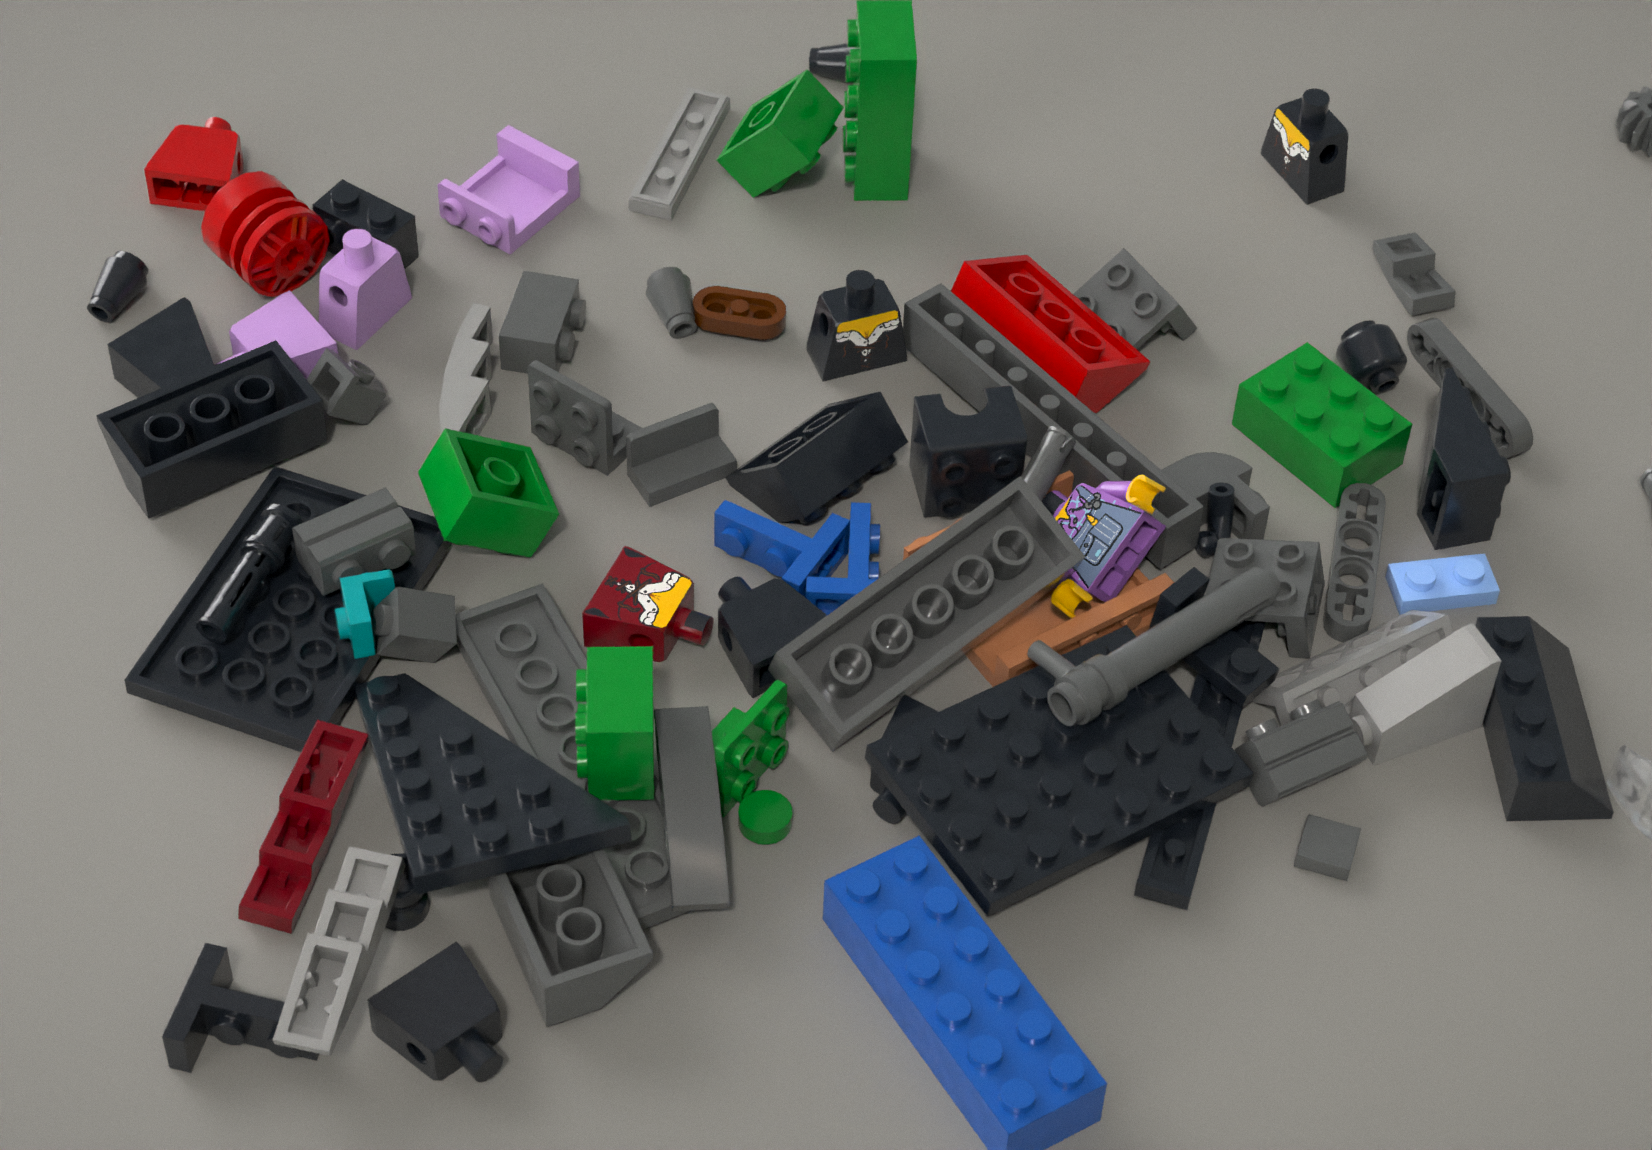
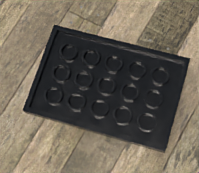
[124,466,452,752]
[865,625,1254,917]

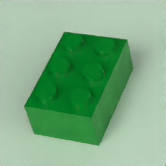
[1232,342,1412,508]

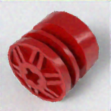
[201,171,329,297]

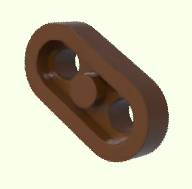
[693,286,786,340]

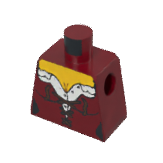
[582,546,714,662]

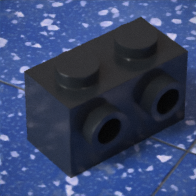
[312,179,419,269]

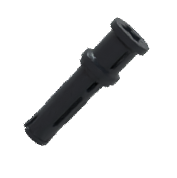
[196,504,304,643]

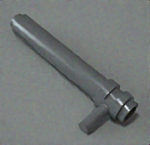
[1027,567,1281,726]

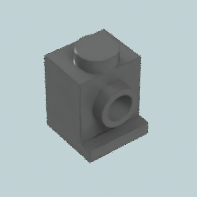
[306,348,387,425]

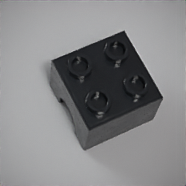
[909,385,1028,518]

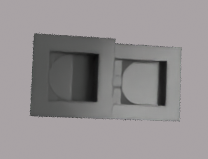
[1373,232,1456,316]

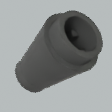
[646,267,697,339]

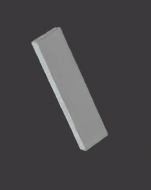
[628,87,730,221]

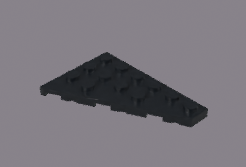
[355,673,632,895]

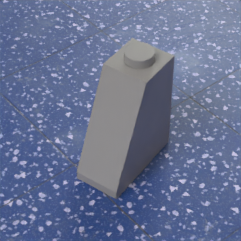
[1350,623,1501,765]

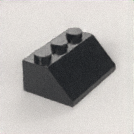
[725,391,908,524]

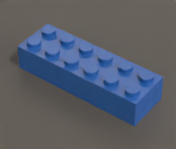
[822,835,1107,1150]

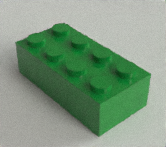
[842,0,917,201]

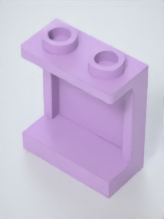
[437,125,580,255]

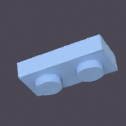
[1385,553,1500,615]

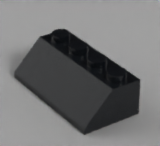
[96,340,327,519]
[1475,616,1614,822]

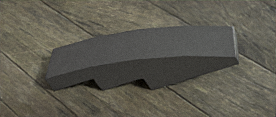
[654,706,730,912]

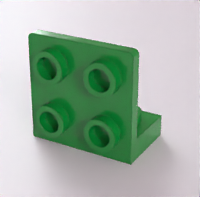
[712,679,790,818]

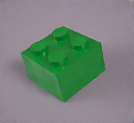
[716,69,844,198]
[418,428,559,558]
[575,646,654,800]

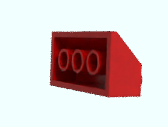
[951,254,1151,413]

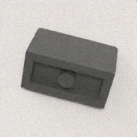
[626,403,737,507]

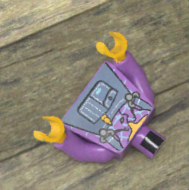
[1042,475,1166,618]

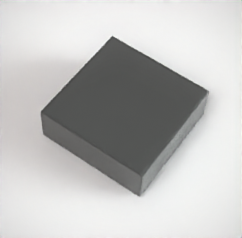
[1294,814,1361,881]

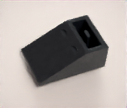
[1417,368,1511,550]

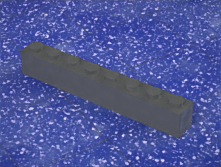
[903,283,1204,569]

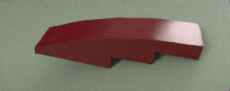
[238,720,369,934]

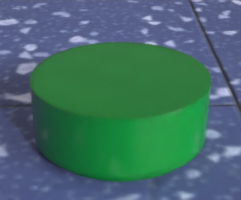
[738,790,792,845]

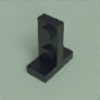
[1149,567,1280,708]
[162,943,319,1073]

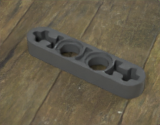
[1407,318,1533,458]
[1323,483,1386,643]

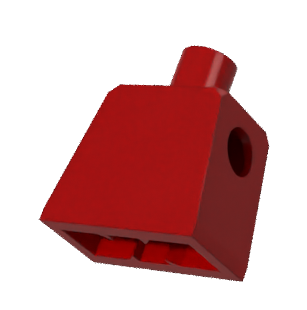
[144,117,243,211]

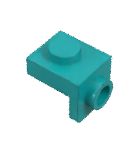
[335,570,395,659]

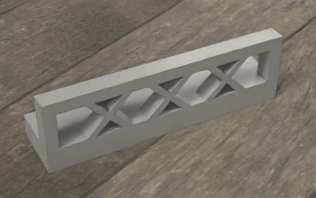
[1252,610,1454,726]

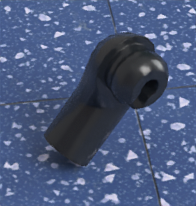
[1195,482,1235,558]

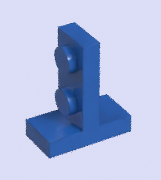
[714,500,850,598]
[806,502,880,615]

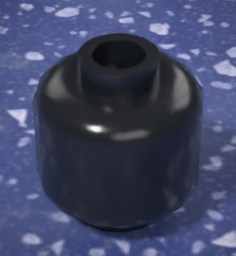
[1336,320,1407,394]

